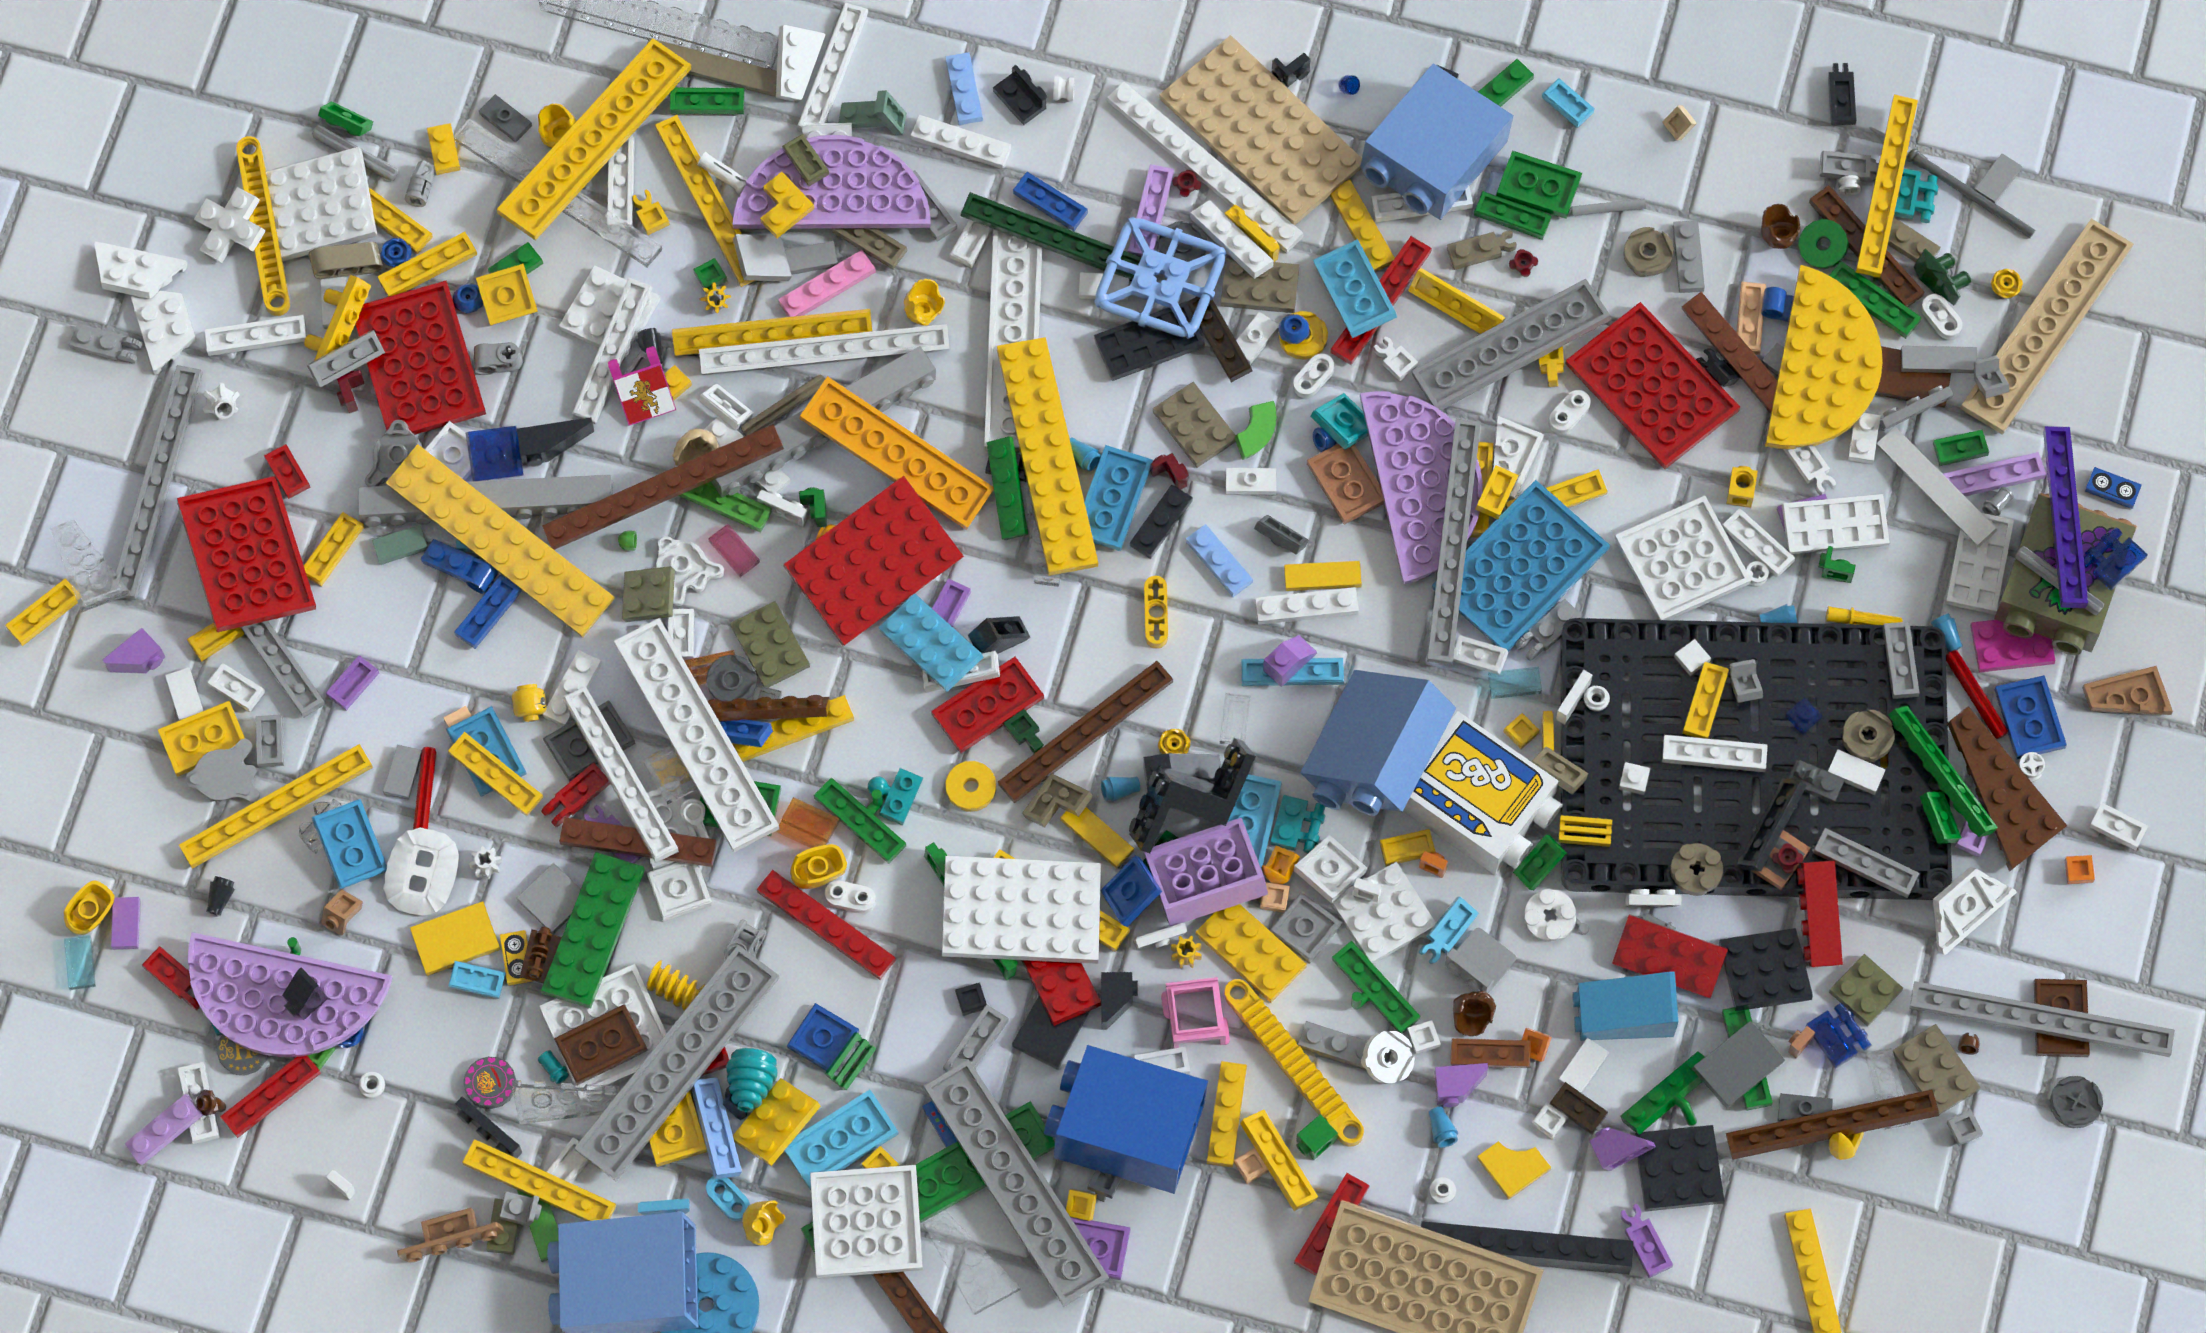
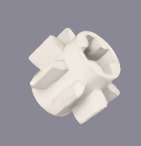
[469,846,502,880]

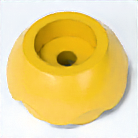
[1991,269,2023,298]
[1158,729,1190,754]

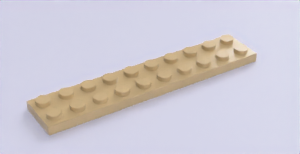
[1960,218,2134,435]

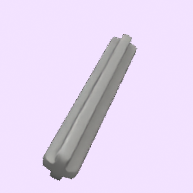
[312,125,398,181]
[2015,546,2104,615]

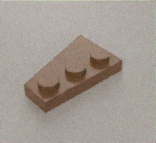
[2082,665,2173,715]

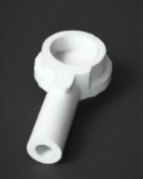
[679,798,710,839]

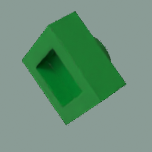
[693,258,727,290]

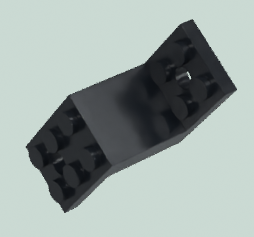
[1129,738,1256,853]

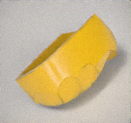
[790,844,847,889]
[64,880,115,935]

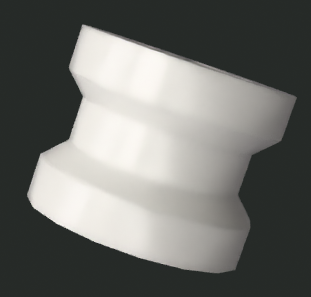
[1053,76,1075,101]
[2018,752,2045,783]

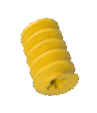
[647,960,705,1011]

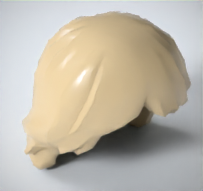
[672,428,719,466]

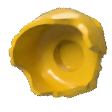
[538,103,577,148]
[904,279,945,326]
[742,1200,785,1246]

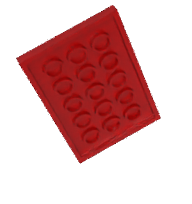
[355,280,486,435]
[1565,302,1740,469]
[177,476,316,632]
[783,476,964,646]

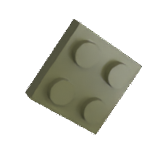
[622,566,675,622]
[1829,954,1903,1027]

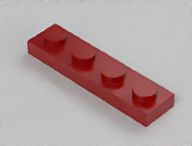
[220,1055,321,1138]
[1294,1173,1370,1276]

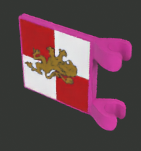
[608,346,676,426]

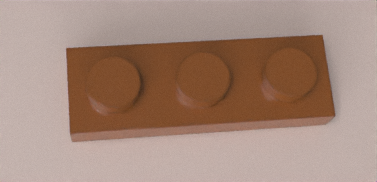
[1451,1038,1531,1068]

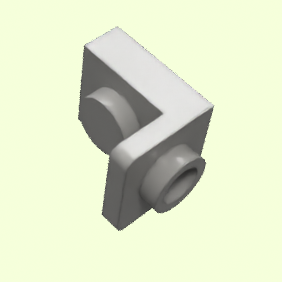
[498,1191,542,1226]

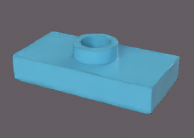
[1542,78,1595,128]
[448,961,506,999]

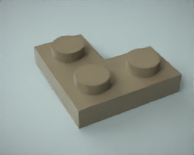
[1022,773,1093,828]

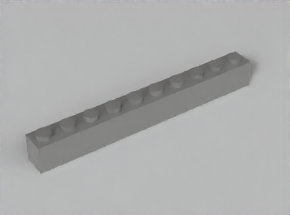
[711,346,936,497]
[359,475,613,527]

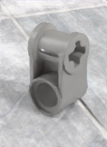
[474,342,523,375]
[724,919,766,960]

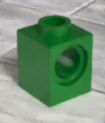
[1296,1114,1338,1160]

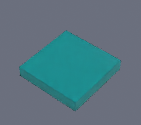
[1310,393,1369,449]

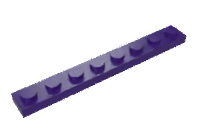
[2043,426,2088,608]

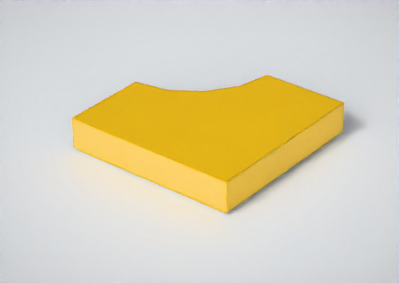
[1477,1141,1551,1199]

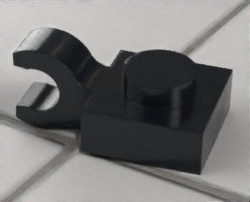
[1696,348,1741,387]

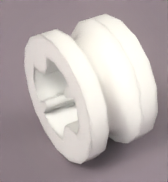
[1838,175,1861,196]
[1746,561,1769,587]

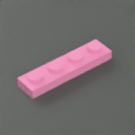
[778,250,876,317]

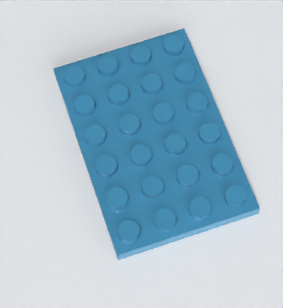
[1432,480,1610,652]

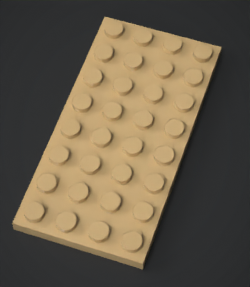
[1159,35,1362,225]
[1308,1200,1544,1333]

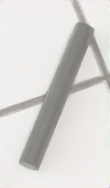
[1571,199,1646,216]

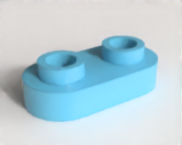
[706,1176,750,1221]

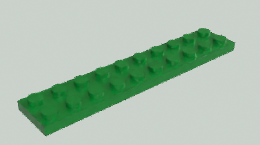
[801,1101,1055,1254]

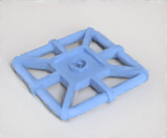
[1094,217,1227,339]

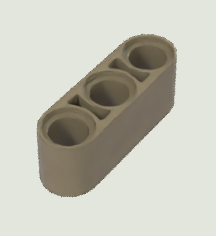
[308,242,383,279]

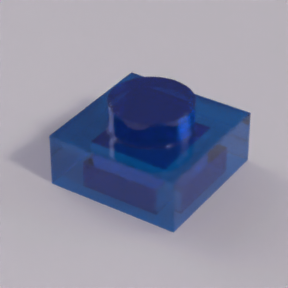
[1785,697,1823,734]

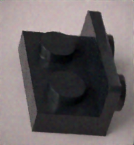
[993,65,1047,125]

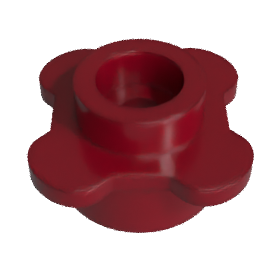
[1172,170,1201,197]
[1509,249,1538,277]
[1772,843,1803,873]

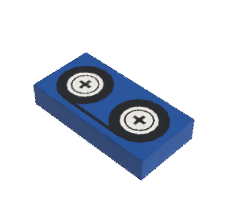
[2085,467,2142,509]

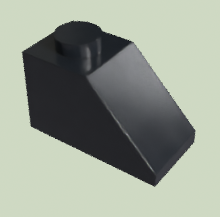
[968,616,1030,654]
[282,967,327,1020]
[1101,972,1138,1030]

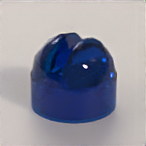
[1338,75,1360,95]

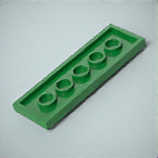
[541,852,645,1009]

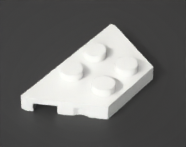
[94,241,187,299]
[130,291,196,375]
[1933,867,2017,955]

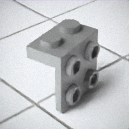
[1445,928,1516,993]

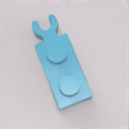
[1419,897,1479,964]

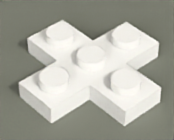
[194,187,265,263]

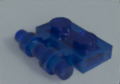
[2084,527,2148,591]
[1805,1003,1872,1069]

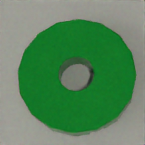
[1798,219,1849,269]

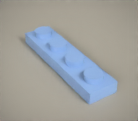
[691,1077,742,1179]

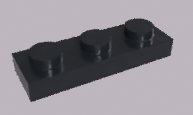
[1130,484,1193,559]
[455,1096,523,1158]

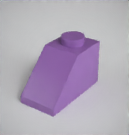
[103,628,165,674]
[1263,635,1317,687]
[1434,1063,1488,1107]
[1589,1127,1656,1171]

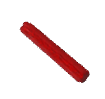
[1946,650,2008,739]
[413,747,437,830]

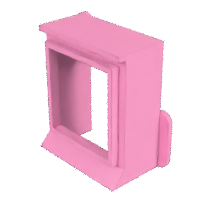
[1161,977,1230,1048]

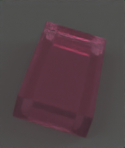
[708,524,760,577]

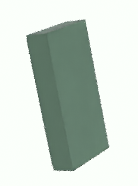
[372,525,428,565]

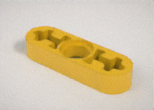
[1144,576,1168,649]

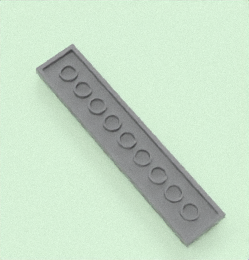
[574,945,780,1181]
[924,1059,1109,1307]

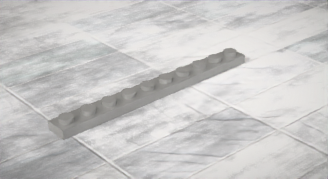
[110,365,202,600]
[1427,418,1481,665]
[1909,981,2175,1057]

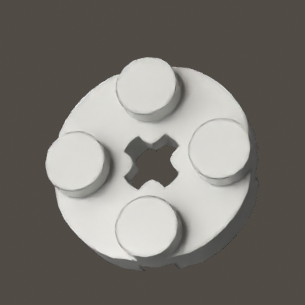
[1525,889,1576,942]
[1361,1031,1414,1083]

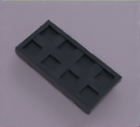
[1094,301,1205,381]

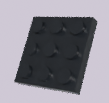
[1719,928,1813,1011]
[1634,1125,1724,1212]

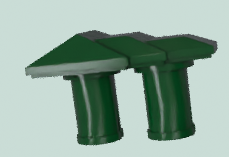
[1913,249,1971,306]

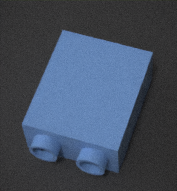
[1360,63,1514,220]
[1300,670,1456,816]
[547,1212,698,1333]

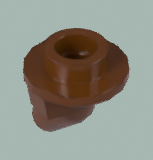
[196,1089,226,1116]

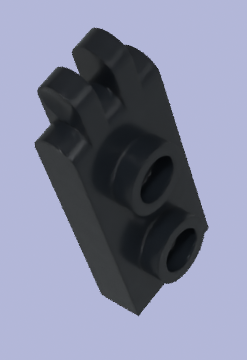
[1828,63,1857,125]

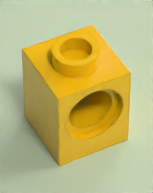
[1726,466,1758,508]

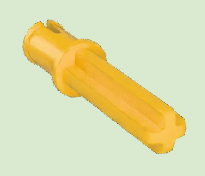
[1825,606,1903,625]

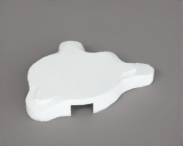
[656,536,724,607]

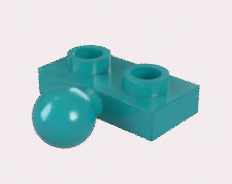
[868,768,923,825]

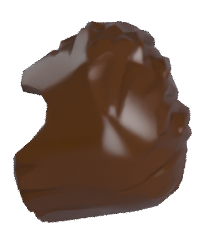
[1761,204,1800,249]
[1453,991,1496,1037]

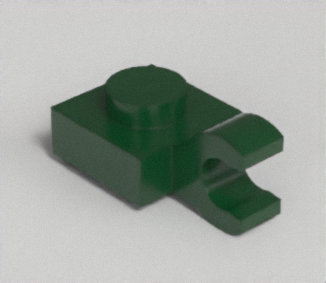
[1004,709,1044,754]

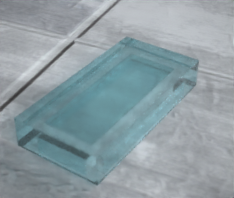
[1488,667,1542,699]
[64,935,96,990]

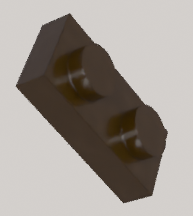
[1550,1082,1608,1135]

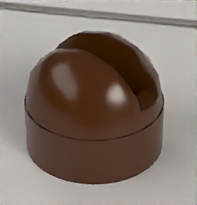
[1958,1032,1980,1055]

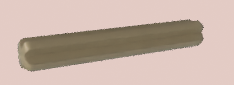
[741,375,825,436]

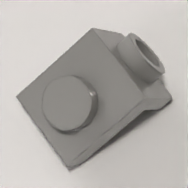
[1974,355,2009,398]
[1730,659,1763,703]

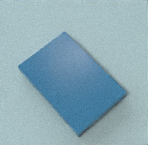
[446,706,527,797]
[311,799,387,890]

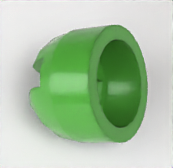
[618,530,637,551]

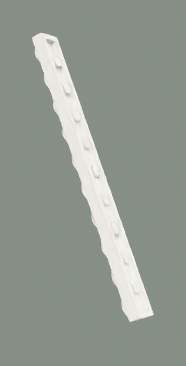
[1107,82,1304,253]
[699,324,950,374]

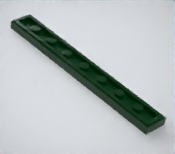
[960,192,1142,281]

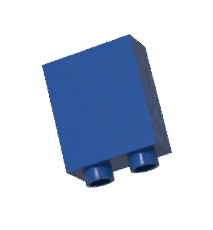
[1044,1045,1208,1194]

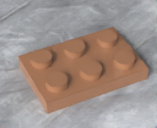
[1307,444,1384,525]

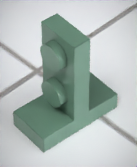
[838,90,907,135]

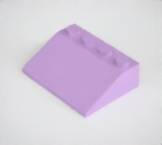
[1144,818,1268,927]

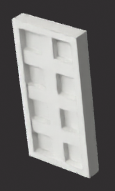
[1782,494,1890,554]
[1945,513,2014,615]

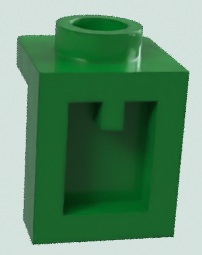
[799,487,827,527]
[1818,546,1856,583]

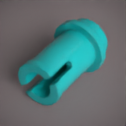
[538,1050,569,1084]

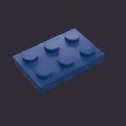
[1994,675,2067,760]

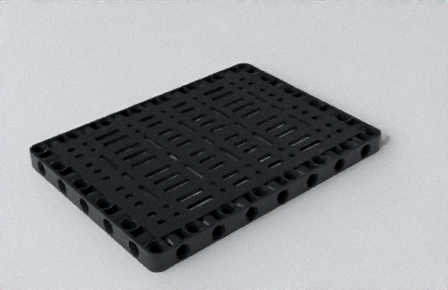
[1560,618,1952,900]

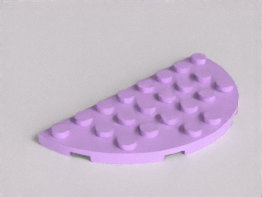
[733,135,931,229]
[1360,391,1483,585]
[188,932,393,1057]

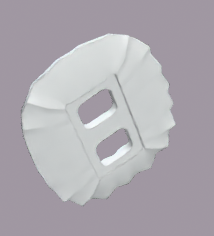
[383,828,459,916]

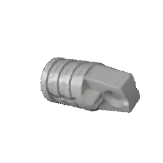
[405,160,435,207]

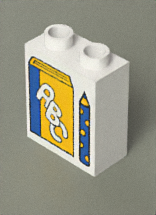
[1403,711,1563,876]

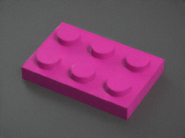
[1970,620,2056,673]

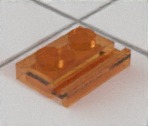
[777,797,839,848]

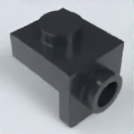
[1272,53,1310,87]

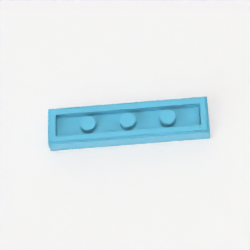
[1241,658,1344,686]

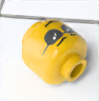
[511,684,547,722]

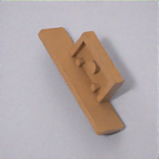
[397,1208,504,1263]

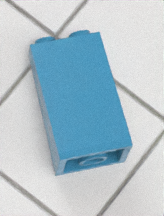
[1572,972,1679,1041]

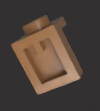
[321,889,363,936]

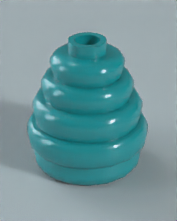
[726,1048,778,1112]

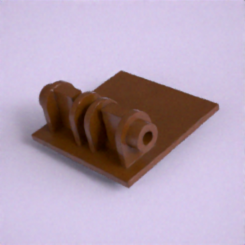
[520,927,562,984]

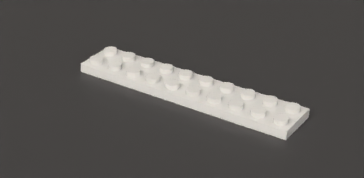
[984,229,1042,451]
[614,618,779,852]

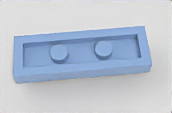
[945,52,983,125]
[1186,524,1253,597]

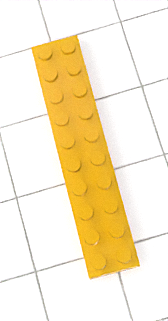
[497,38,691,241]
[997,337,1099,576]
[386,444,615,637]

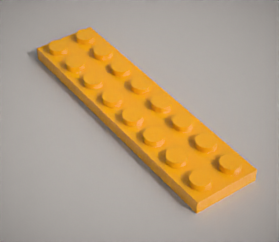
[799,376,994,530]

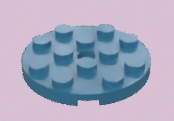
[660,1252,759,1333]

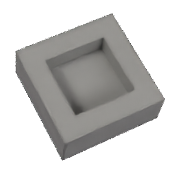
[1947,1110,1983,1146]

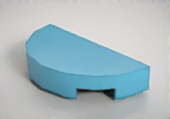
[638,1198,690,1215]

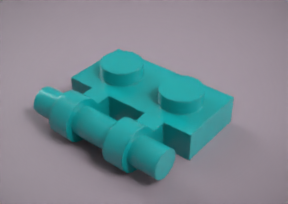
[1894,169,1939,223]
[1270,795,1326,853]

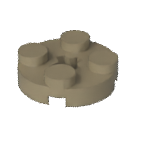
[1623,227,1674,277]
[1842,710,1894,762]
[1670,843,1723,896]

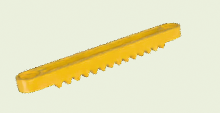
[236,136,290,316]
[1224,979,1364,1147]

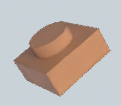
[1788,1026,1815,1058]

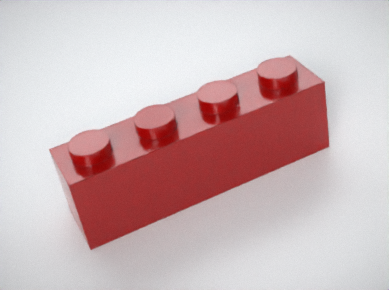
[1797,861,1843,967]

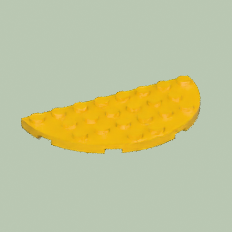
[1765,265,1882,449]

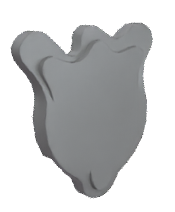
[365,420,422,487]
[186,738,260,803]

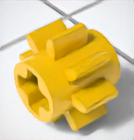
[699,282,731,313]
[1171,936,1202,968]

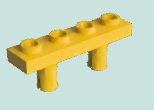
[304,275,371,361]

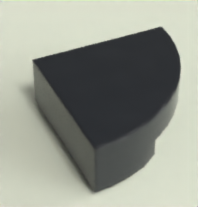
[723,1087,747,1121]

